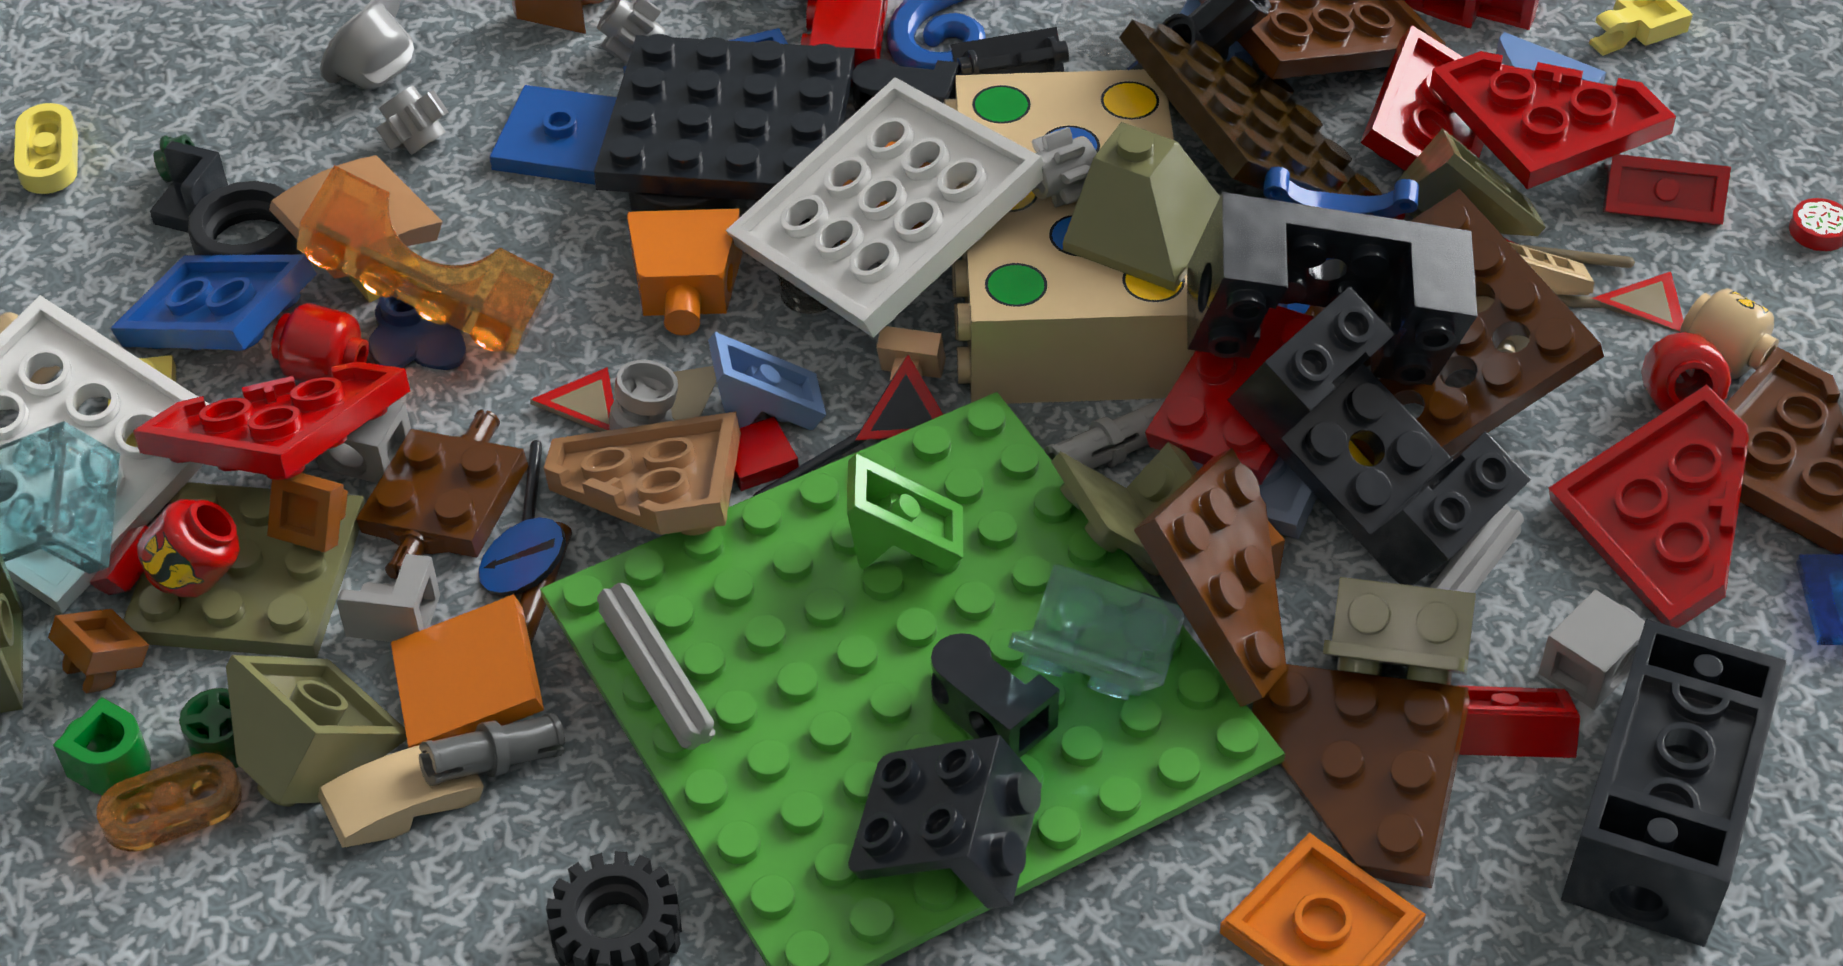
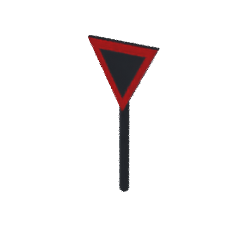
[753,354,944,496]

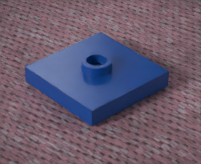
[490,85,617,185]

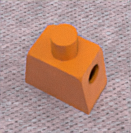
[627,209,743,335]

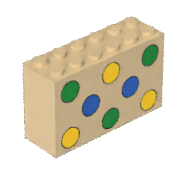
[945,69,1195,404]

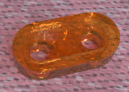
[96,753,242,852]

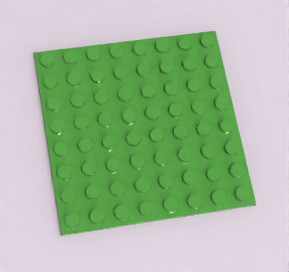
[540,392,1285,966]

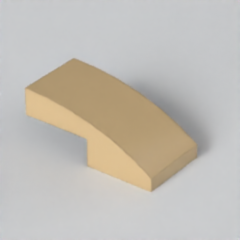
[318,745,484,848]

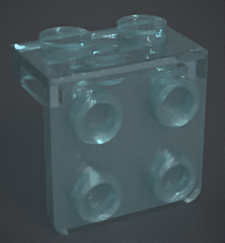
[0,421,120,574]
[1008,564,1185,700]

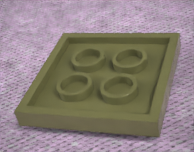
[123,482,365,658]

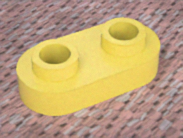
[14,103,78,194]

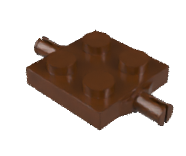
[356,409,528,579]

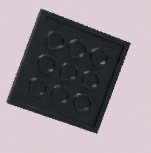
[594,34,855,201]

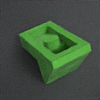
[847,454,963,571]

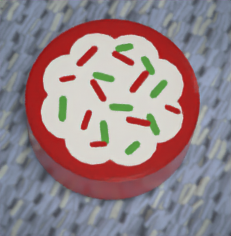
[1789,198,1843,251]

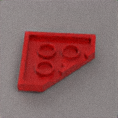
[1430,51,1676,189]
[133,361,410,480]
[1548,384,1749,628]

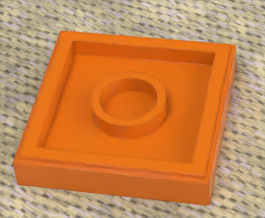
[391,594,544,748]
[1220,832,1426,966]

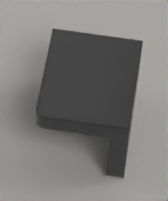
[150,141,228,233]

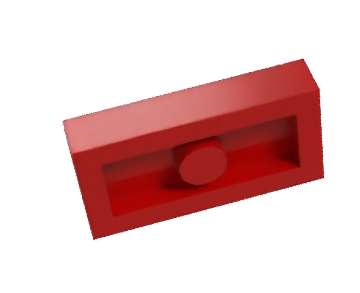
[1603,154,1731,225]

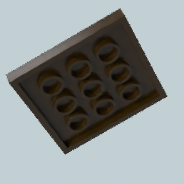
[1119,19,1382,196]

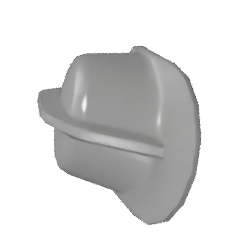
[320,0,414,89]

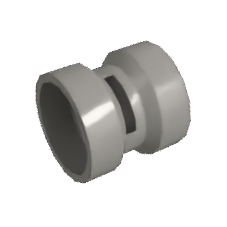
[609,360,678,430]

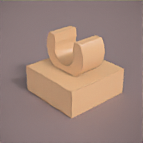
[876,326,946,381]

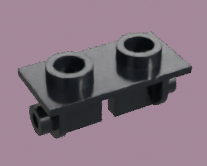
[950,27,1069,75]

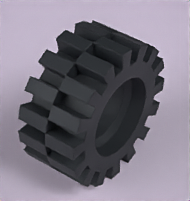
[546,851,682,966]

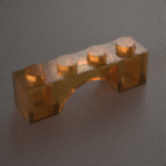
[297,165,554,355]

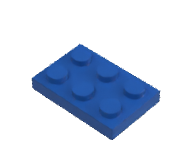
[110,255,317,351]

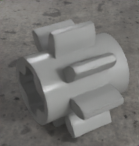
[597,0,665,63]
[376,85,449,155]
[1032,127,1097,208]

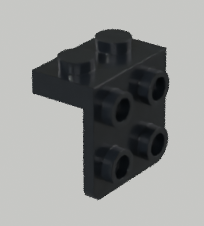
[848,735,1042,909]

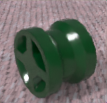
[179,688,240,772]

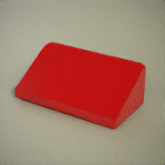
[1454,685,1580,758]

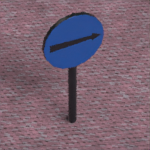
[479,440,566,597]

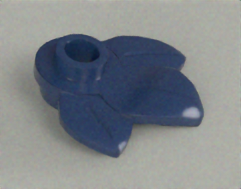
[369,283,482,370]

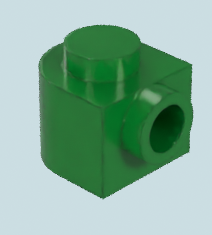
[53,697,151,796]

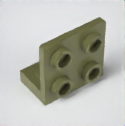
[1051,442,1198,576]
[1323,577,1476,685]

